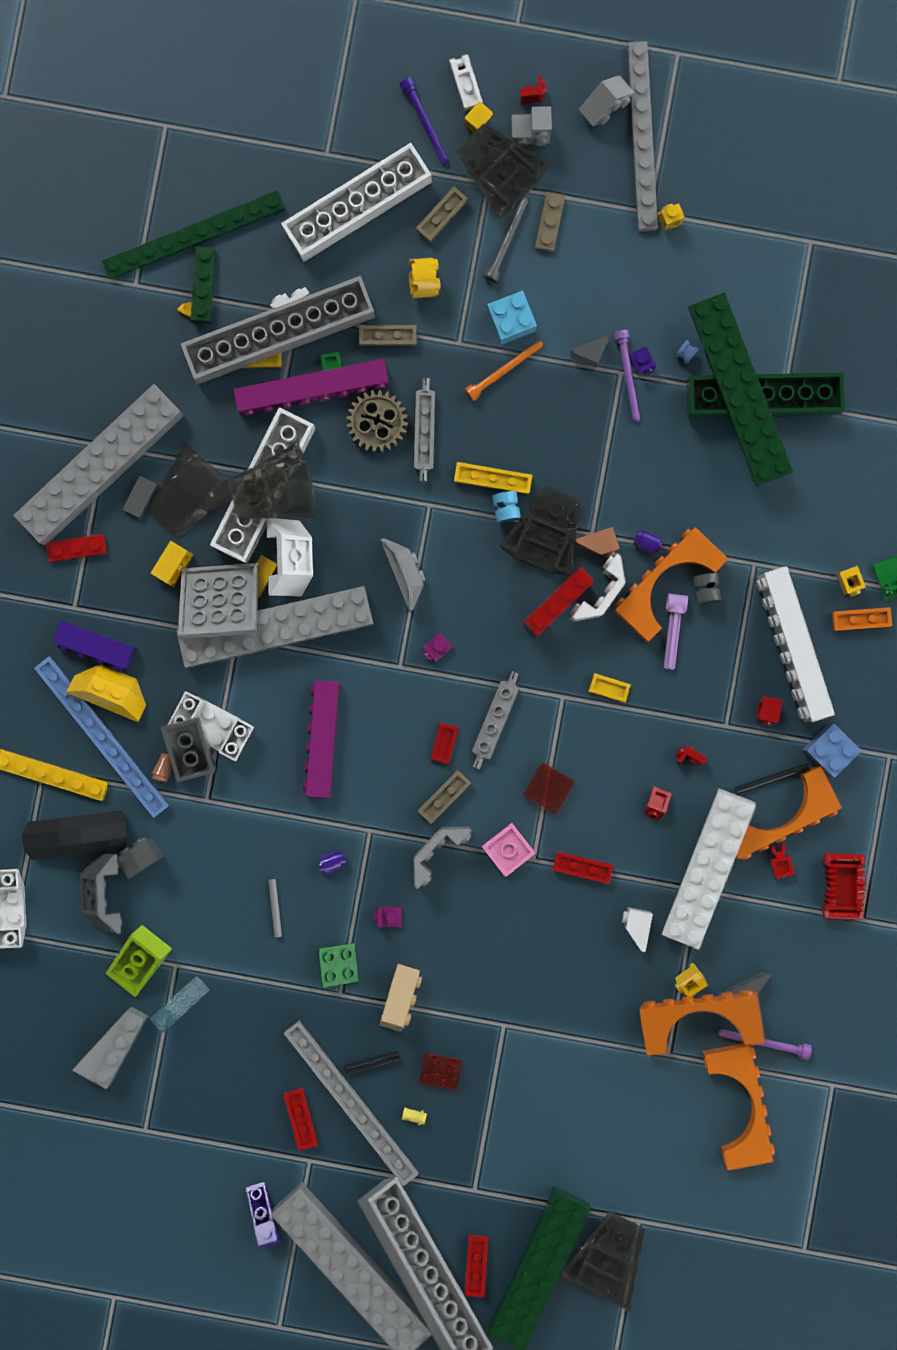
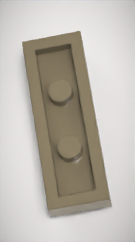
[416,187,468,243]
[535,192,565,253]
[359,325,417,346]
[417,770,471,824]

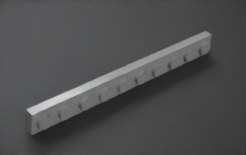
[627,41,658,232]
[284,1020,419,1186]

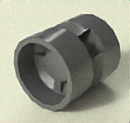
[693,573,722,603]

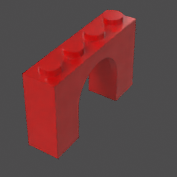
[523,568,594,638]

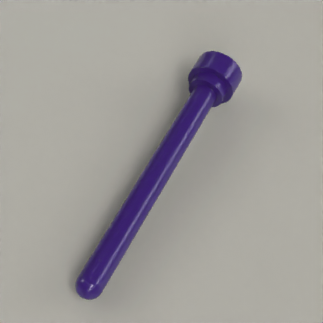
[399,77,448,164]

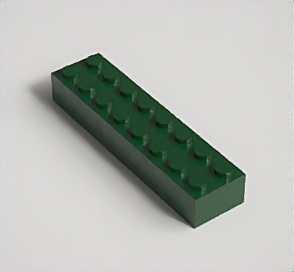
[686,372,845,418]
[488,1186,591,1350]

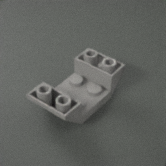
[414,826,471,888]

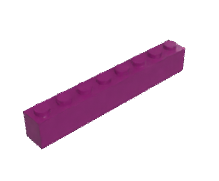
[234,359,389,417]

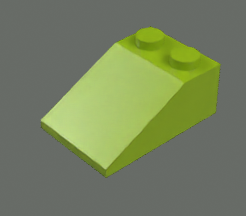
[105,925,172,997]

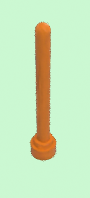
[464,341,543,402]

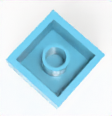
[487,291,537,345]

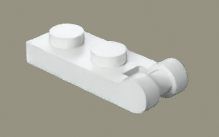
[449,55,483,111]

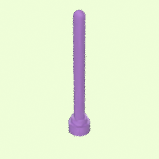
[613,330,640,422]
[718,1029,811,1060]

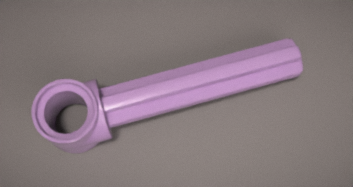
[664,594,688,670]

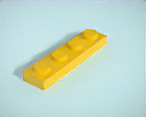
[454,462,532,495]

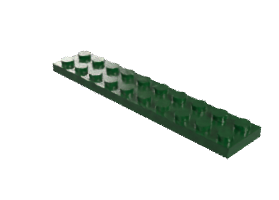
[688,292,794,487]

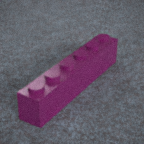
[303,681,340,798]

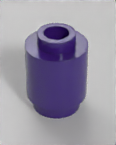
[633,530,663,554]
[317,850,347,875]

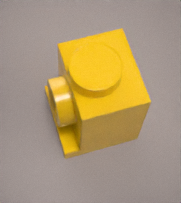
[657,203,685,231]
[835,566,866,597]
[675,963,708,997]

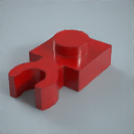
[770,843,794,879]

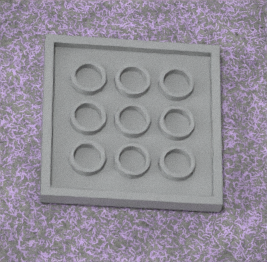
[178,563,259,639]

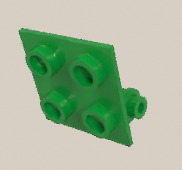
[873,557,897,601]
[318,943,358,988]

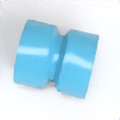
[492,491,521,523]

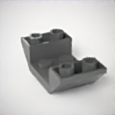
[80,853,122,933]

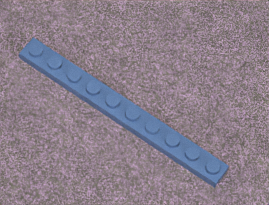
[34,656,170,818]

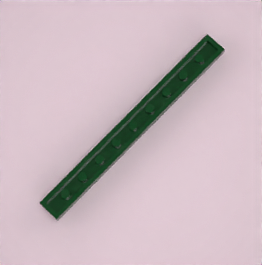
[102,190,285,280]

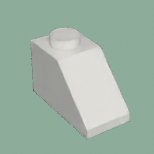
[622,907,653,952]

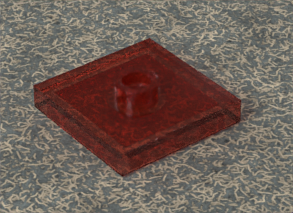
[523,762,575,814]

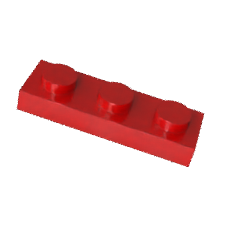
[46,534,107,562]
[552,851,613,884]
[284,1087,318,1150]
[465,1235,488,1297]

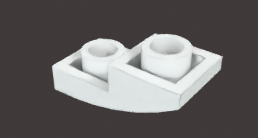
[270,287,310,309]

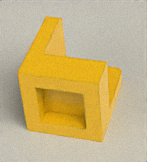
[464,101,493,137]

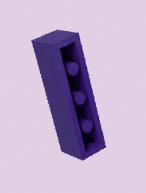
[53,621,137,672]

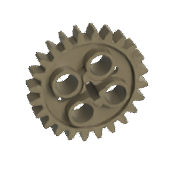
[346,390,408,453]

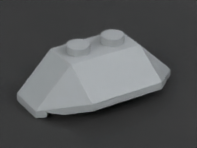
[381,538,425,612]

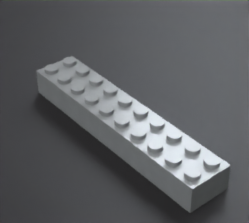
[181,276,375,384]
[13,384,184,546]
[176,586,374,668]
[358,1177,493,1350]
[271,1182,432,1350]

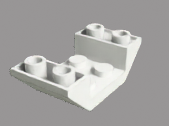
[267,518,313,597]
[569,554,625,622]
[168,691,254,761]
[0,869,27,948]

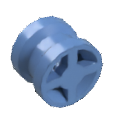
[675,340,699,364]

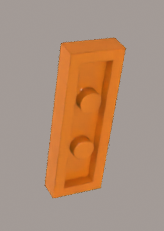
[832,607,892,631]

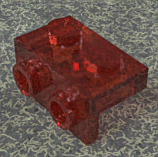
[419,1053,462,1090]

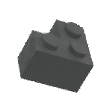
[118,837,164,879]

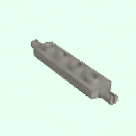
[414,378,435,482]
[472,671,519,769]

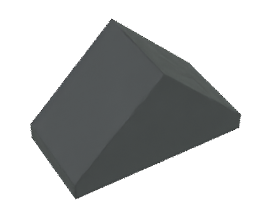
[570,335,609,368]

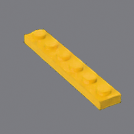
[0,749,109,801]

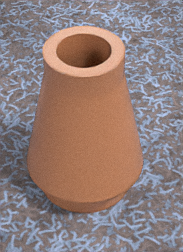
[151,753,171,783]

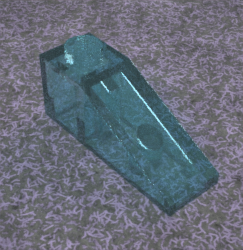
[150,976,209,1033]

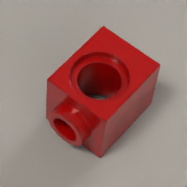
[755,696,783,726]

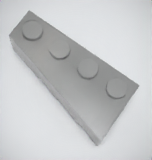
[73,1007,148,1089]

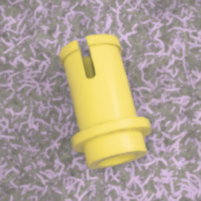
[402,1107,427,1126]

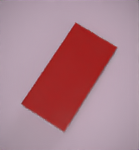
[431,722,459,764]

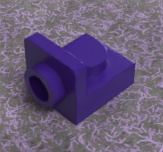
[629,346,657,376]

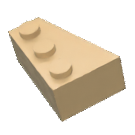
[379,964,422,1032]

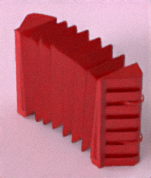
[821,853,867,921]

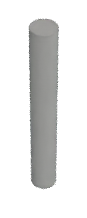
[268,879,282,937]

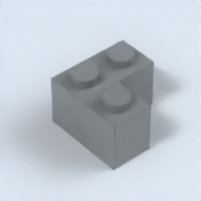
[579,75,634,126]
[511,106,552,147]

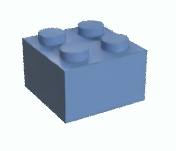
[802,723,862,778]

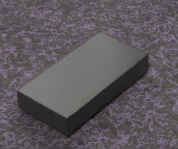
[122,476,158,519]

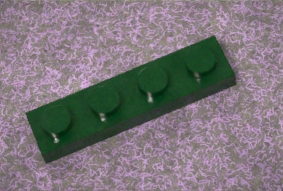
[190,246,216,323]

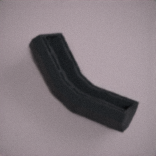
[22,810,127,860]

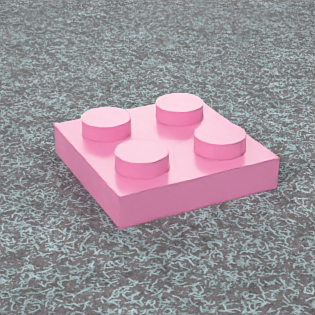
[482,823,536,877]

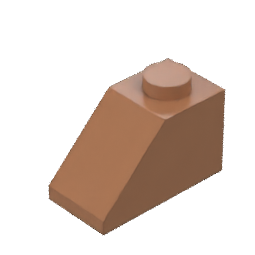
[574,527,620,558]

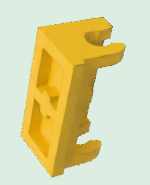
[151,541,193,587]

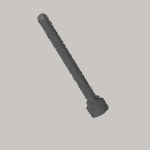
[483,197,528,283]

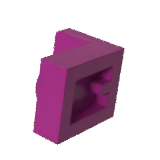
[423,633,453,662]
[374,907,402,928]

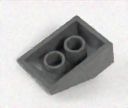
[161,717,216,782]

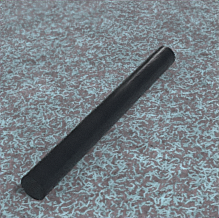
[734,763,810,795]

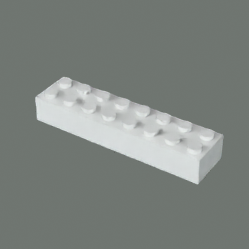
[281,143,432,262]
[210,407,316,564]
[756,566,835,722]
[662,788,756,949]

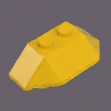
[66,664,146,722]

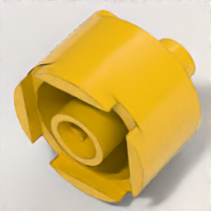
[409,258,440,298]

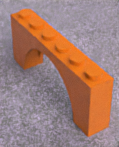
[614,527,728,643]
[735,766,842,861]
[640,990,765,1056]
[702,1043,775,1171]

